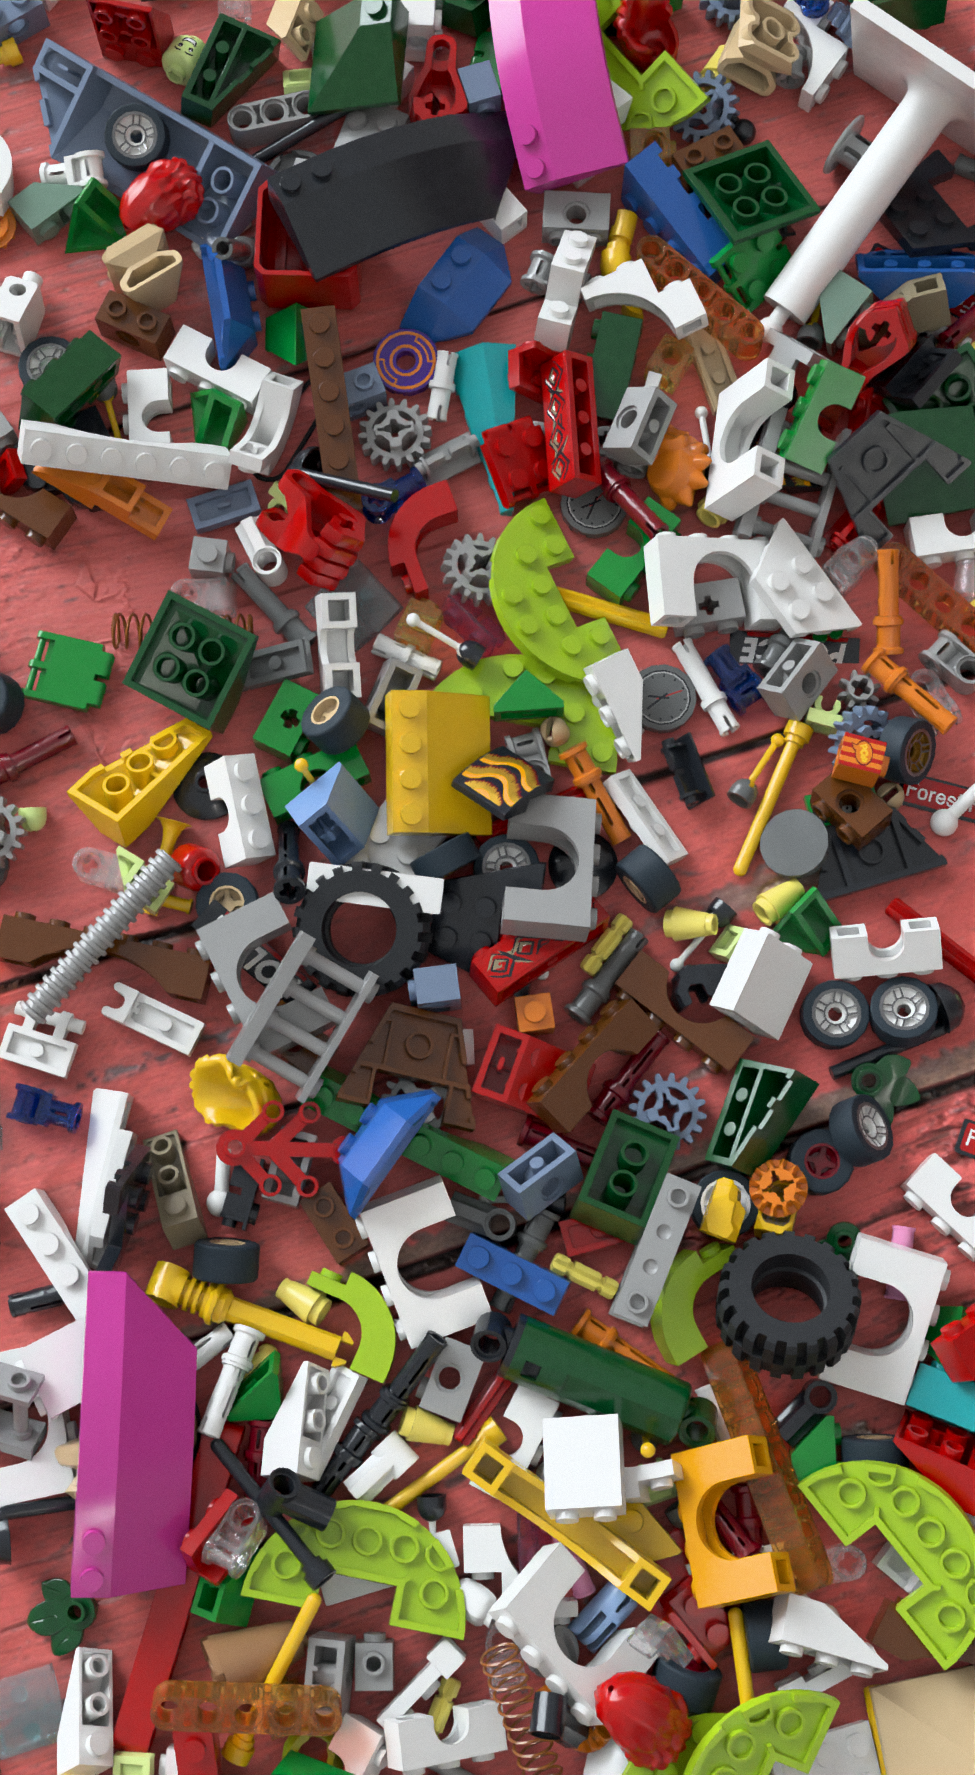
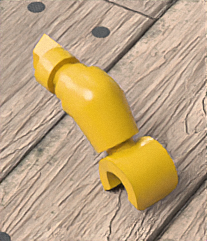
[600,209,644,319]

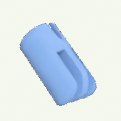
[567,1581,638,1654]

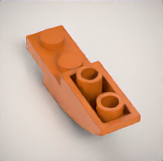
[32,466,173,541]

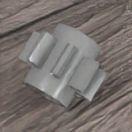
[836,670,881,711]

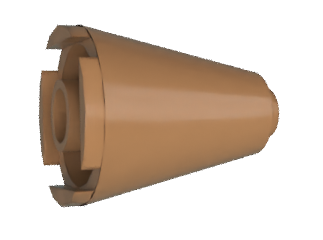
[199,1619,308,1712]

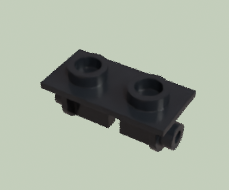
[660,732,716,810]
[220,1157,269,1231]

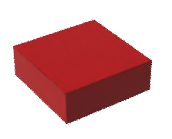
[0,448,28,495]

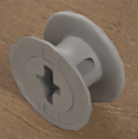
[823,115,872,174]

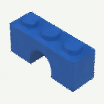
[455,1232,572,1316]

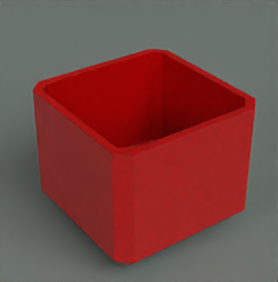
[254,180,363,310]

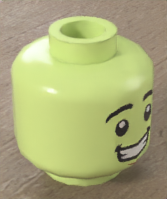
[162,35,205,86]

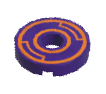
[373,329,438,396]

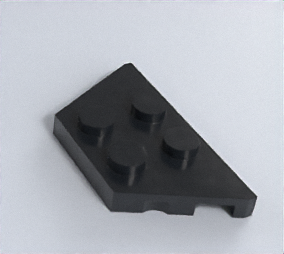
[817,807,948,902]

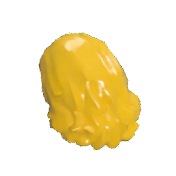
[189,1053,282,1136]

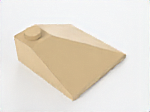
[869,1664,975,1775]

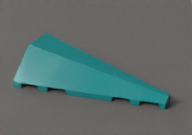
[453,342,516,516]

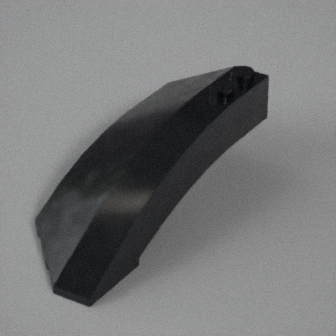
[267,111,516,283]

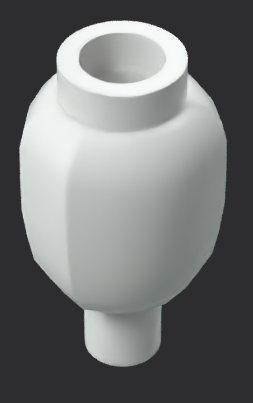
[459,1578,497,1628]

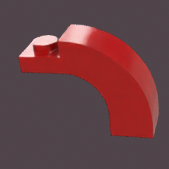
[388,479,458,604]

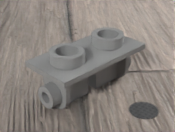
[413,431,481,487]

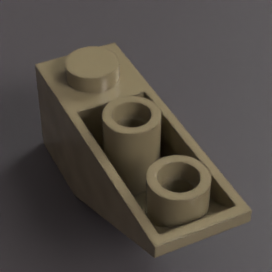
[859,273,952,348]
[143,1129,208,1250]

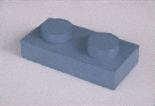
[186,479,261,534]

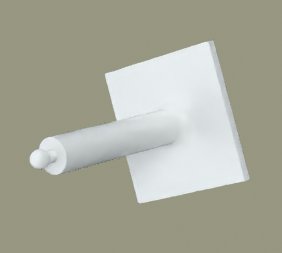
[756,0,975,343]

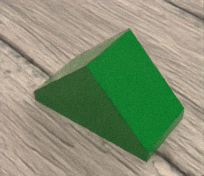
[493,670,564,722]
[227,1350,284,1421]

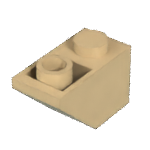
[266,0,324,62]

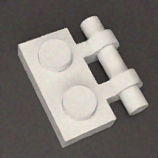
[0,1001,86,1079]

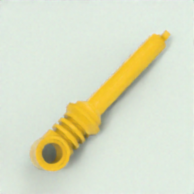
[144,1261,354,1368]

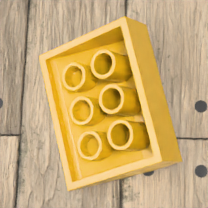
[385,690,492,836]

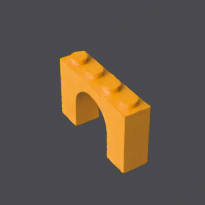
[670,1435,796,1609]

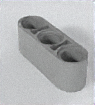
[227,90,318,148]

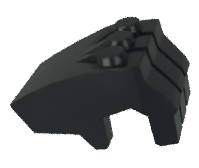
[670,964,728,1013]

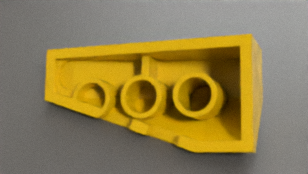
[67,718,213,848]

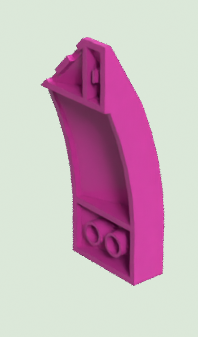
[488,0,630,194]
[71,1271,197,1598]

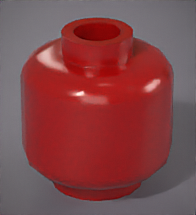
[171,843,221,892]

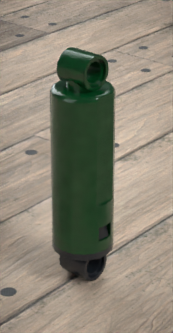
[470,1311,718,1448]

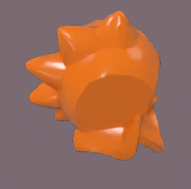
[647,424,712,512]

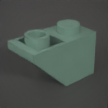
[7,182,83,245]
[819,270,874,357]

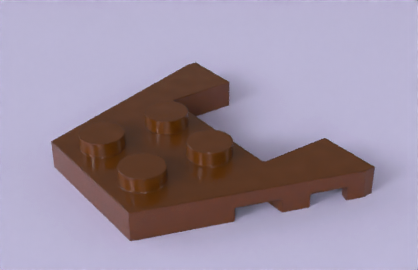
[335,1002,476,1133]

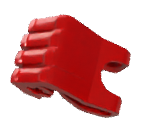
[409,34,469,123]
[841,298,917,397]
[256,469,366,592]

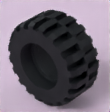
[292,861,433,997]
[715,1231,862,1379]

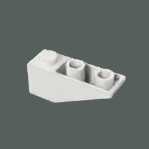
[583,648,643,763]
[261,1361,330,1482]
[768,1593,888,1678]
[57,1647,113,1775]

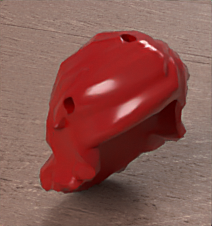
[613,0,679,71]
[119,157,205,235]
[594,1670,693,1771]

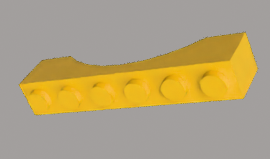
[462,1438,672,1612]

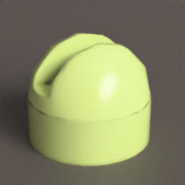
[18,807,47,832]

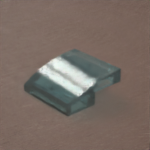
[304,559,404,653]
[0,1663,65,1760]

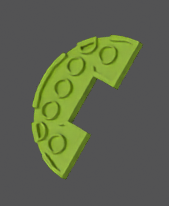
[596,0,711,132]
[489,498,621,683]
[433,654,617,776]
[797,1460,975,1671]
[240,1500,466,1640]
[683,1689,840,1775]

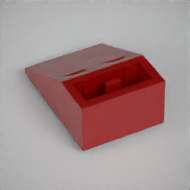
[86,0,174,67]
[472,1023,596,1132]
[893,1409,975,1516]

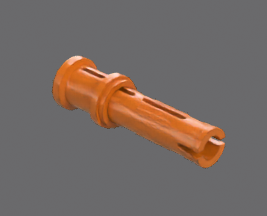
[873,549,904,655]
[861,647,958,735]
[558,741,632,846]
[570,1308,675,1377]

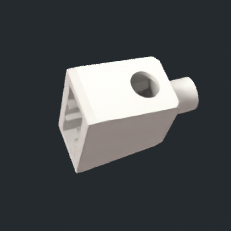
[0,271,45,357]

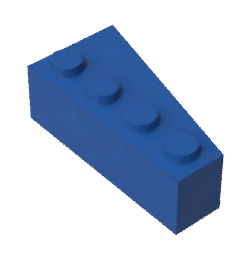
[621,141,730,291]

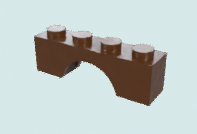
[0,488,77,550]
[613,950,755,1075]
[526,998,660,1133]

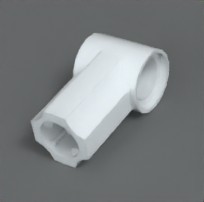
[235,516,288,587]
[343,1430,420,1501]

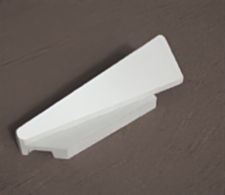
[75,1088,138,1269]

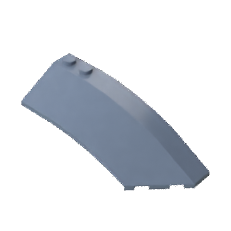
[32,38,279,247]

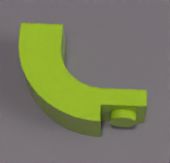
[650,1241,735,1366]
[306,1267,397,1384]

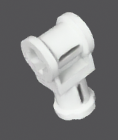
[39,150,109,189]

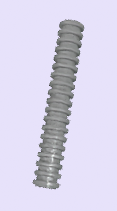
[20,849,182,1024]

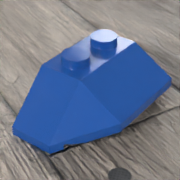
[399,227,512,343]
[200,244,262,371]
[855,250,975,308]
[338,1089,441,1220]

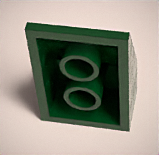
[569,1109,680,1246]

